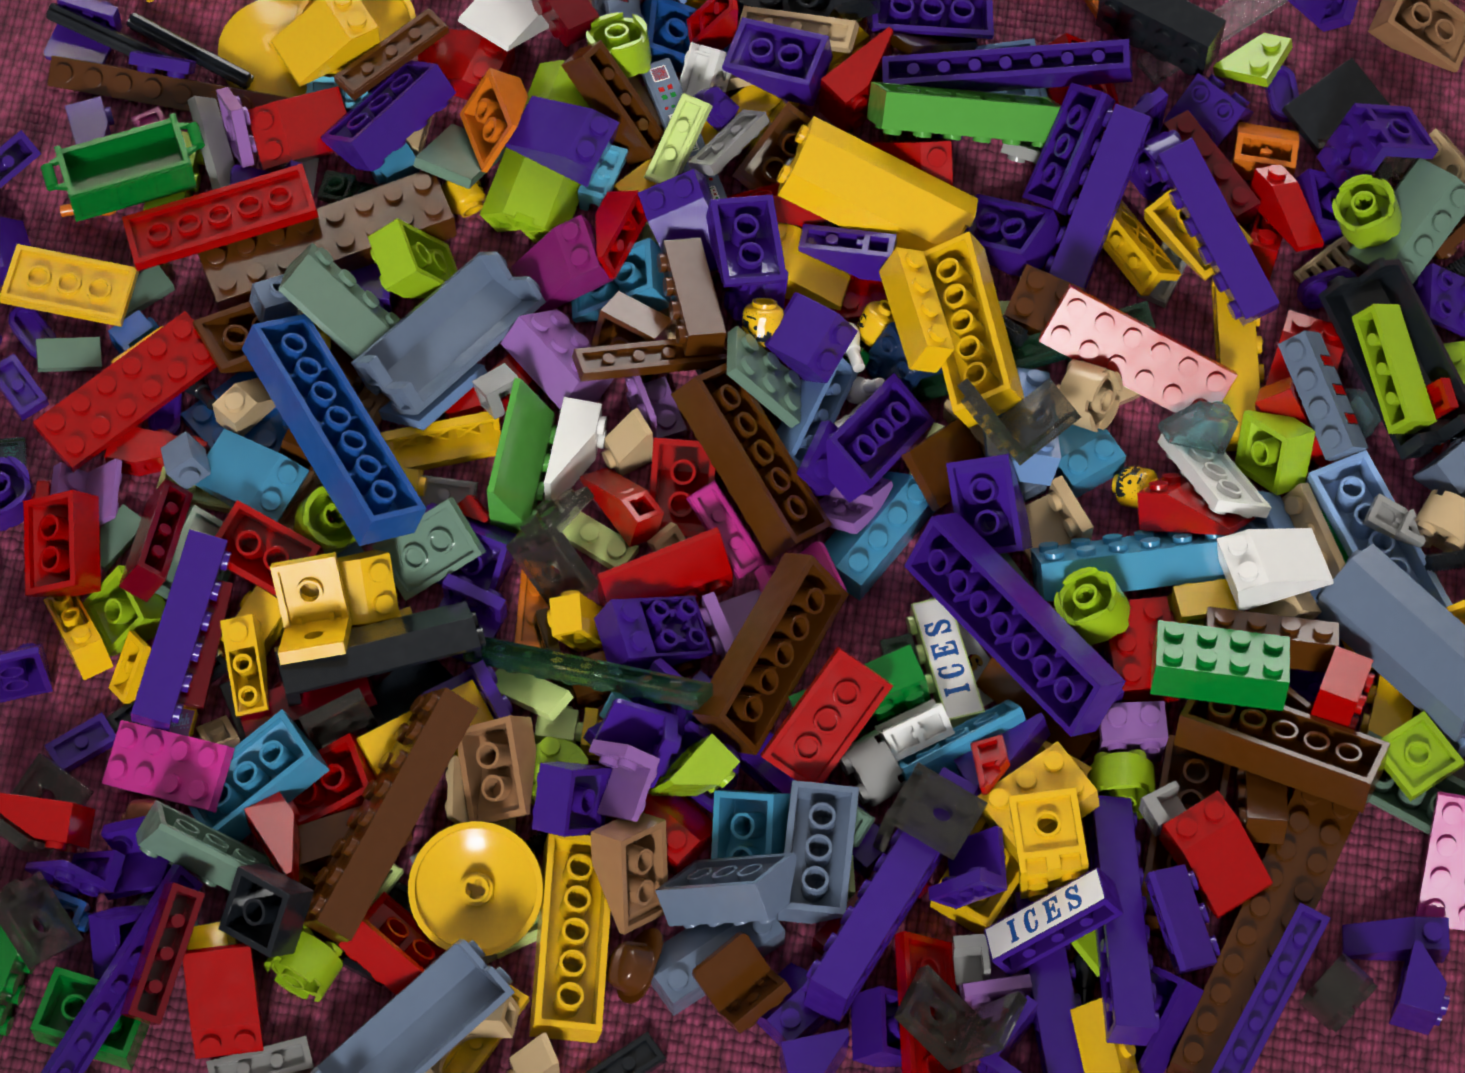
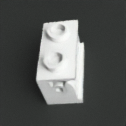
[679,42,731,97]
[874,699,955,761]

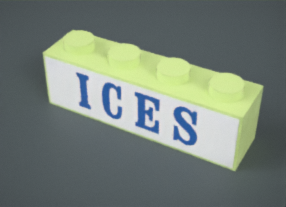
[906,598,985,728]

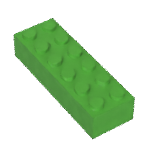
[867,82,1061,148]

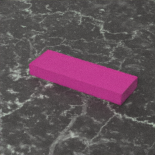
[686,480,766,580]

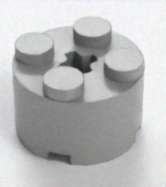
[838,730,908,807]

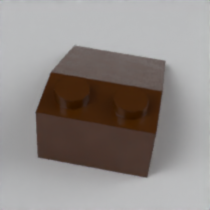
[731,99,811,190]
[193,302,260,373]

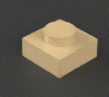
[647,522,686,552]

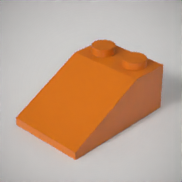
[460,68,528,173]

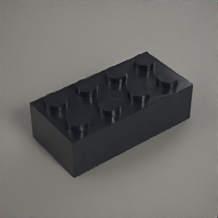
[1095,0,1226,76]

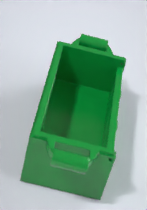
[40,113,205,222]

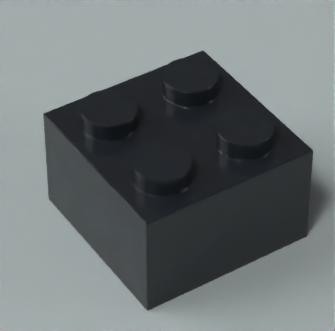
[218,863,314,958]

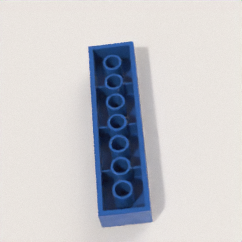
[242,314,426,546]

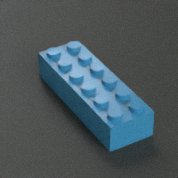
[1030,530,1227,602]

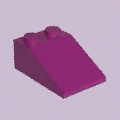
[511,214,613,313]

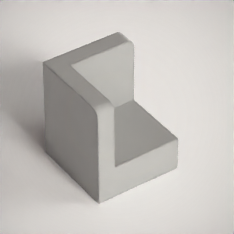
[472,363,518,420]
[1138,781,1186,837]
[952,934,991,985]

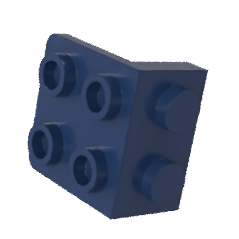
[865,322,943,392]

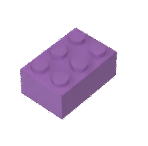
[500,309,614,409]

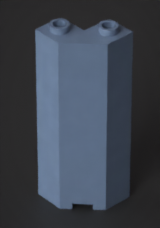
[351,251,546,415]
[1316,544,1465,742]
[310,939,515,1073]

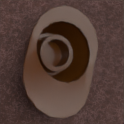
[606,928,664,1004]

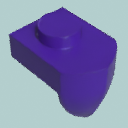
[693,87,739,132]

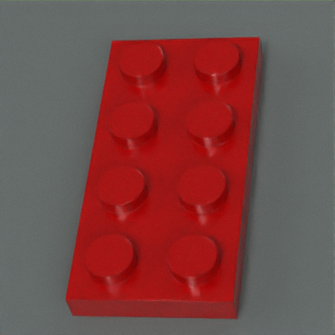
[760,647,893,783]

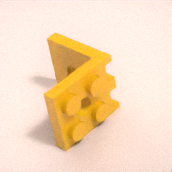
[270,552,352,665]
[1009,787,1089,902]

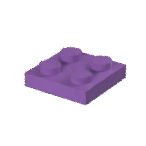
[216,87,257,168]

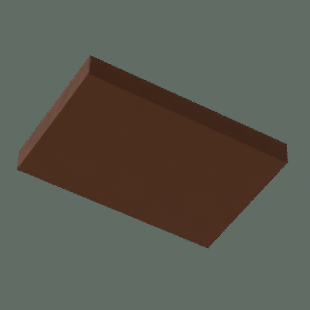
[901,418,985,511]

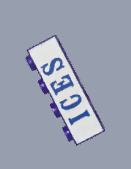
[984,867,1124,976]

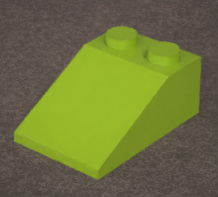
[368,218,458,298]

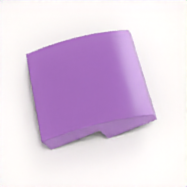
[818,478,893,534]

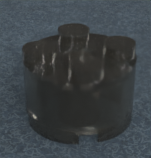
[1298,953,1378,1033]

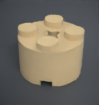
[1052,359,1123,432]
[1415,489,1465,553]

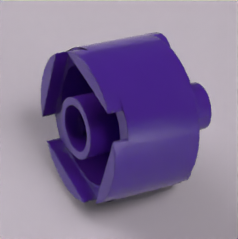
[1131,130,1182,200]
[0,455,35,531]

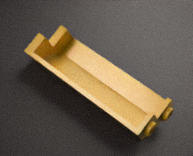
[776,116,978,252]

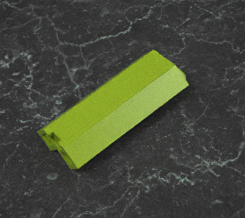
[480,60,590,244]

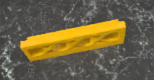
[1103,200,1182,296]
[380,411,501,470]

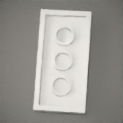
[1158,431,1272,518]

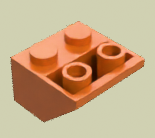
[1231,122,1299,181]

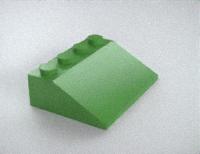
[487,377,557,540]

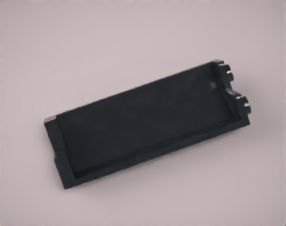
[1318,257,1465,460]
[274,601,486,707]

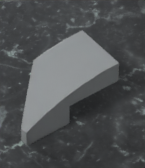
[1363,493,1426,548]

